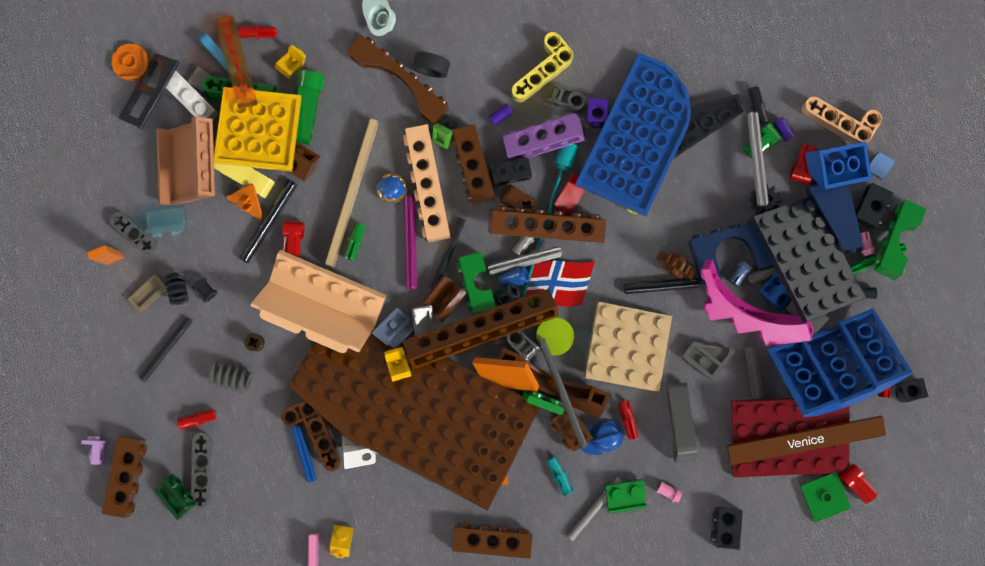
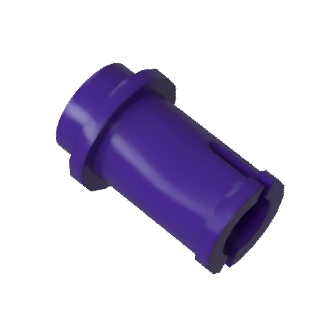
[488,103,513,126]
[773,117,795,142]

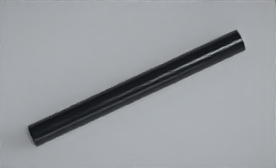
[430,218,466,289]
[139,317,193,382]

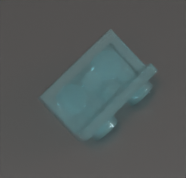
[145,207,188,238]

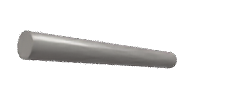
[567,477,623,541]

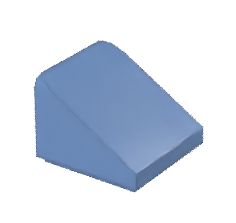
[869,152,895,180]

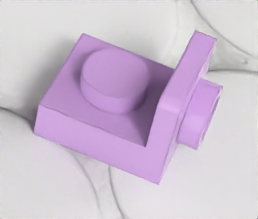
[81,436,106,465]

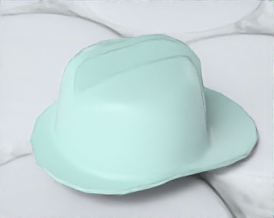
[362,0,396,36]

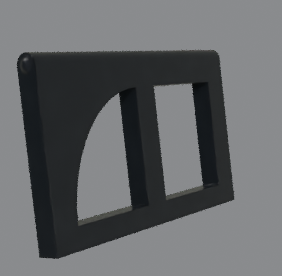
[119,53,180,129]

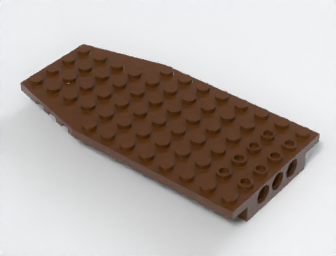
[288,330,540,511]

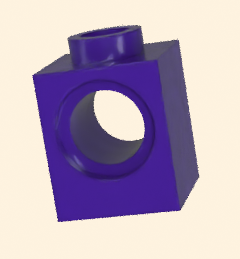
[587,98,608,128]

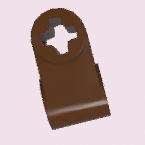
[499,184,536,212]

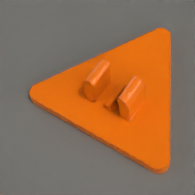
[227,183,263,220]

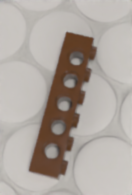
[488,206,607,243]

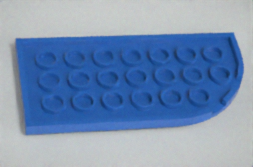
[576,52,691,217]

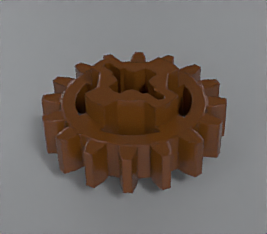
[656,251,696,279]

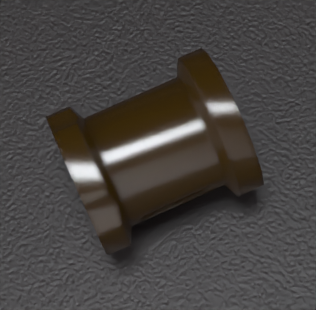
[244,334,265,352]

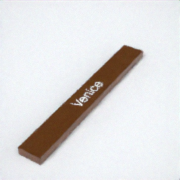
[727,415,886,465]

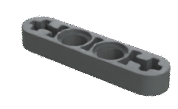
[191,433,212,509]

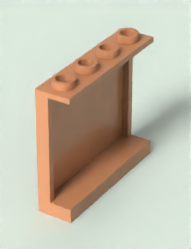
[157,117,215,206]

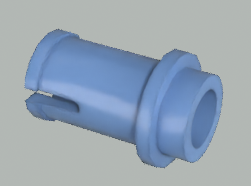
[729,261,752,287]

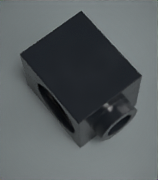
[895,378,929,403]

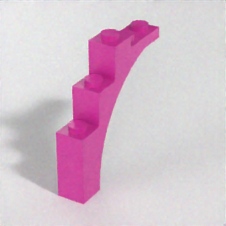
[701,259,814,347]

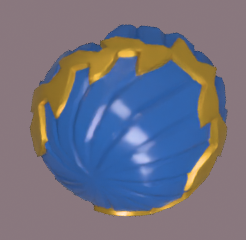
[375,173,408,203]

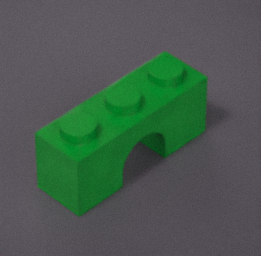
[457,252,496,315]

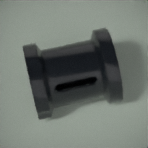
[192,277,218,303]
[495,283,520,305]

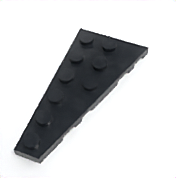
[674,94,744,158]

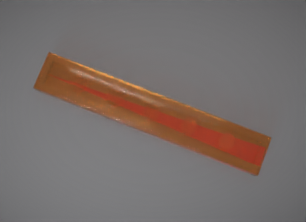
[214,15,257,109]

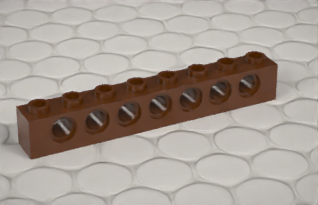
[403,288,559,369]

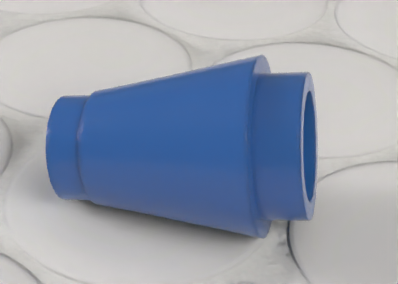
[499,266,529,286]

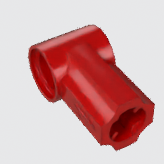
[789,144,818,185]
[283,221,305,258]
[839,464,878,504]

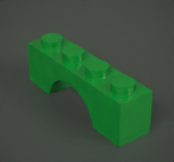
[874,199,927,281]

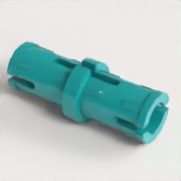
[546,456,574,496]

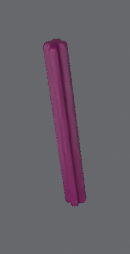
[404,195,417,290]

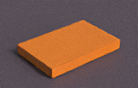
[473,357,539,391]

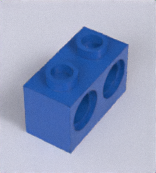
[758,272,791,312]

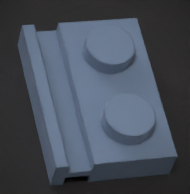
[372,308,414,349]

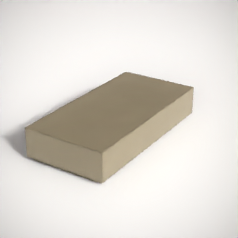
[127,273,167,313]

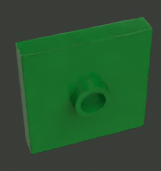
[799,472,851,523]

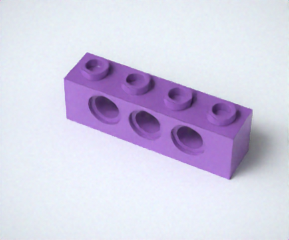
[503,113,585,161]

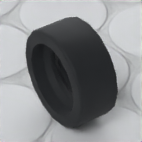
[412,52,450,78]

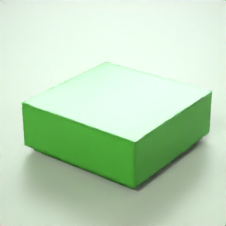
[431,123,453,149]

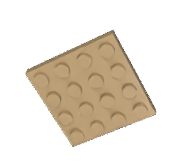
[584,302,672,392]

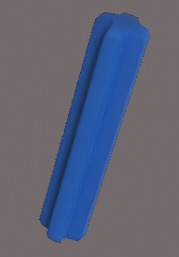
[291,426,317,483]

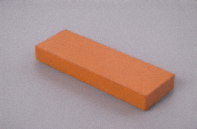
[87,245,124,265]

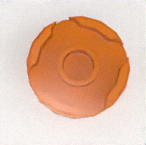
[111,43,150,81]

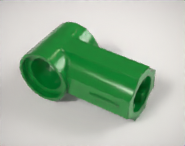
[742,123,782,159]

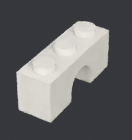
[166,71,220,121]

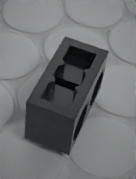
[491,158,532,187]
[710,506,743,550]

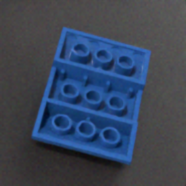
[767,308,913,417]

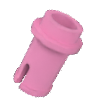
[860,231,876,257]
[657,481,683,503]

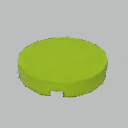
[536,318,574,356]

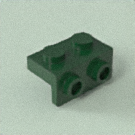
[154,474,196,520]

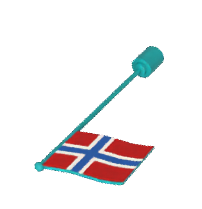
[521,144,595,307]

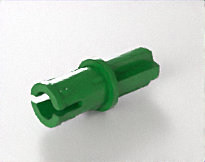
[344,223,366,261]

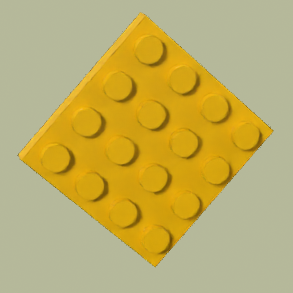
[214,87,302,172]

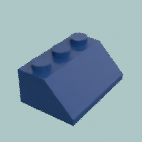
[805,142,872,190]

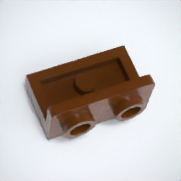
[421,275,466,323]

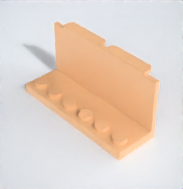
[251,250,386,353]

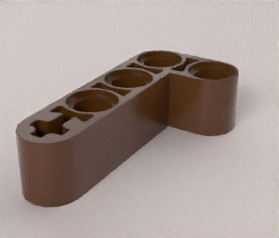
[281,401,342,471]

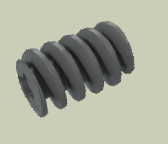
[209,360,253,394]

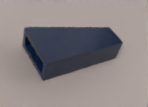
[806,184,863,254]

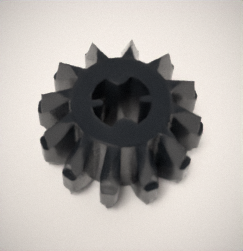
[749,184,782,215]
[164,272,189,305]

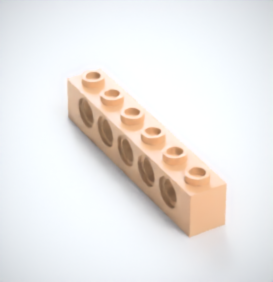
[403,124,451,243]

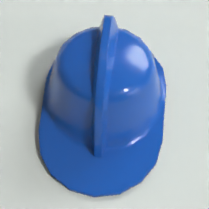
[581,420,624,455]

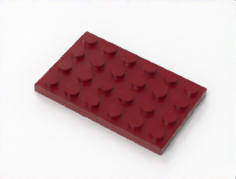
[731,398,850,478]

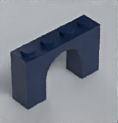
[688,220,773,286]

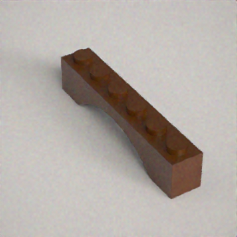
[346,35,449,126]
[498,348,610,418]

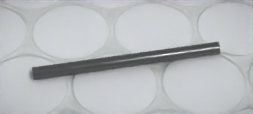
[538,338,588,448]

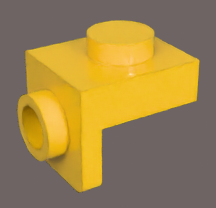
[274,45,306,79]
[384,347,411,382]
[330,525,353,558]

